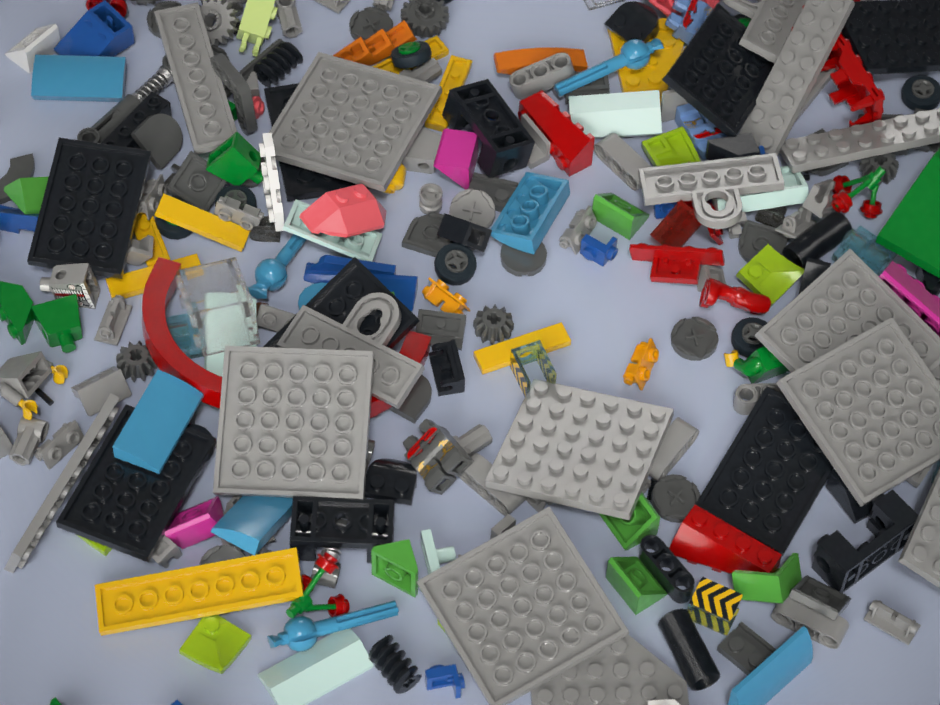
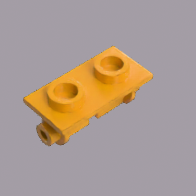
[422,277,470,314]
[623,338,659,391]

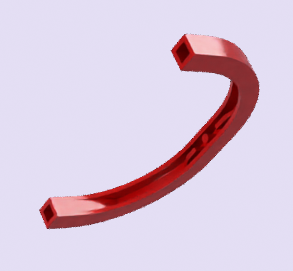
[142,257,432,418]

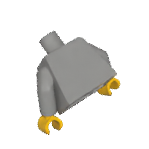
[0,351,68,420]

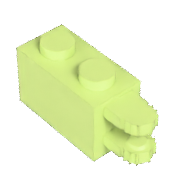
[236,0,278,57]

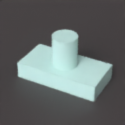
[420,529,456,574]

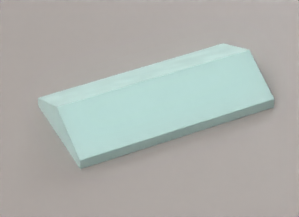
[569,90,662,139]
[282,199,382,262]
[258,628,374,705]

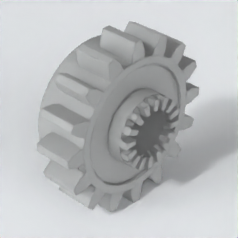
[199,0,239,46]

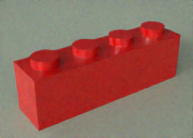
[518,90,595,177]
[669,505,782,574]

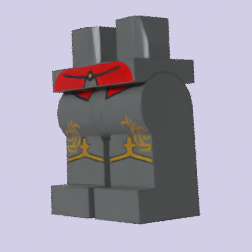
[403,419,474,495]

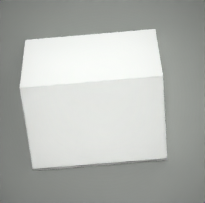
[5,23,60,74]

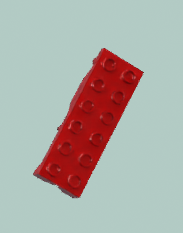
[791,5,885,127]

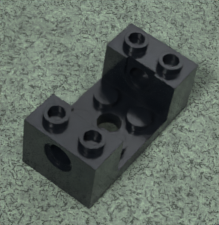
[442,79,535,178]
[811,489,918,593]
[290,496,395,563]

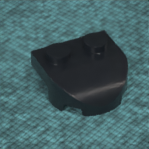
[604,1,659,43]
[365,458,417,505]

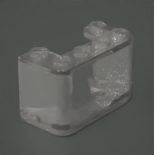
[175,257,260,357]

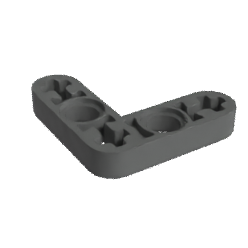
[210,53,258,135]

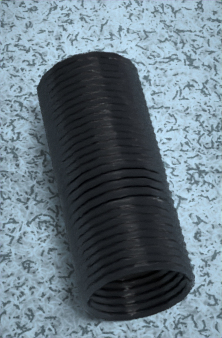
[782,211,852,269]
[658,608,721,691]

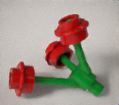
[831,166,886,218]
[286,552,349,618]

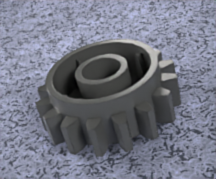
[401,0,449,38]

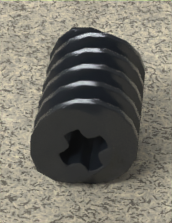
[253,42,303,87]
[369,635,422,694]

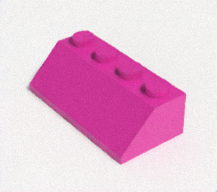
[879,261,940,337]

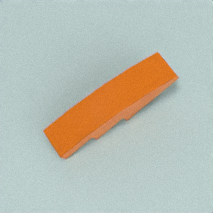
[333,20,417,66]
[493,47,588,75]

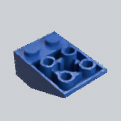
[54,0,135,57]

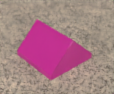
[433,128,479,190]
[165,496,224,549]

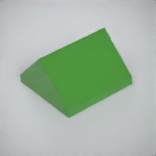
[4,177,49,214]
[592,192,650,240]
[599,492,660,550]
[371,539,418,598]
[605,556,667,615]

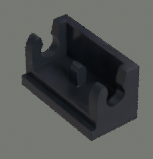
[429,339,465,396]

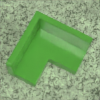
[732,553,802,604]

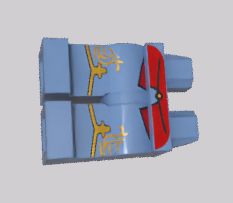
[665,0,733,44]
[675,103,727,160]

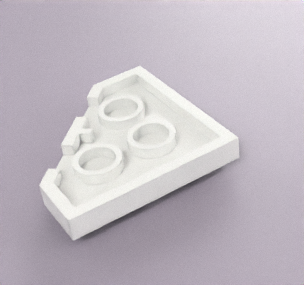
[259,133,285,232]

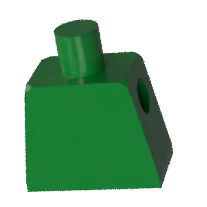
[206,132,263,186]
[32,294,83,353]

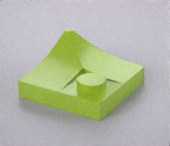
[641,126,701,167]
[736,244,805,306]
[179,615,252,674]

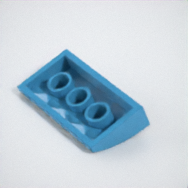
[31,55,126,102]
[490,172,570,254]
[112,370,204,474]
[211,496,293,556]
[728,626,813,705]

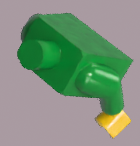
[724,346,789,384]

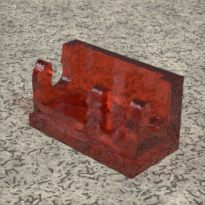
[650,200,702,247]

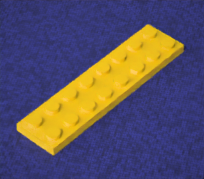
[95,547,304,636]

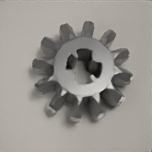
[859,153,899,185]
[473,304,514,345]
[116,340,157,382]

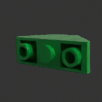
[0,281,34,345]

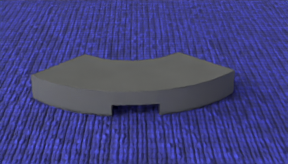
[0,153,35,204]

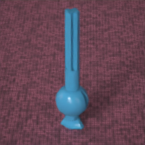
[554,38,664,97]
[246,234,307,299]
[267,600,399,652]

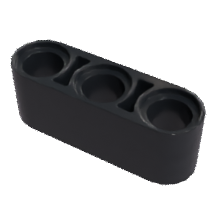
[639,535,695,604]

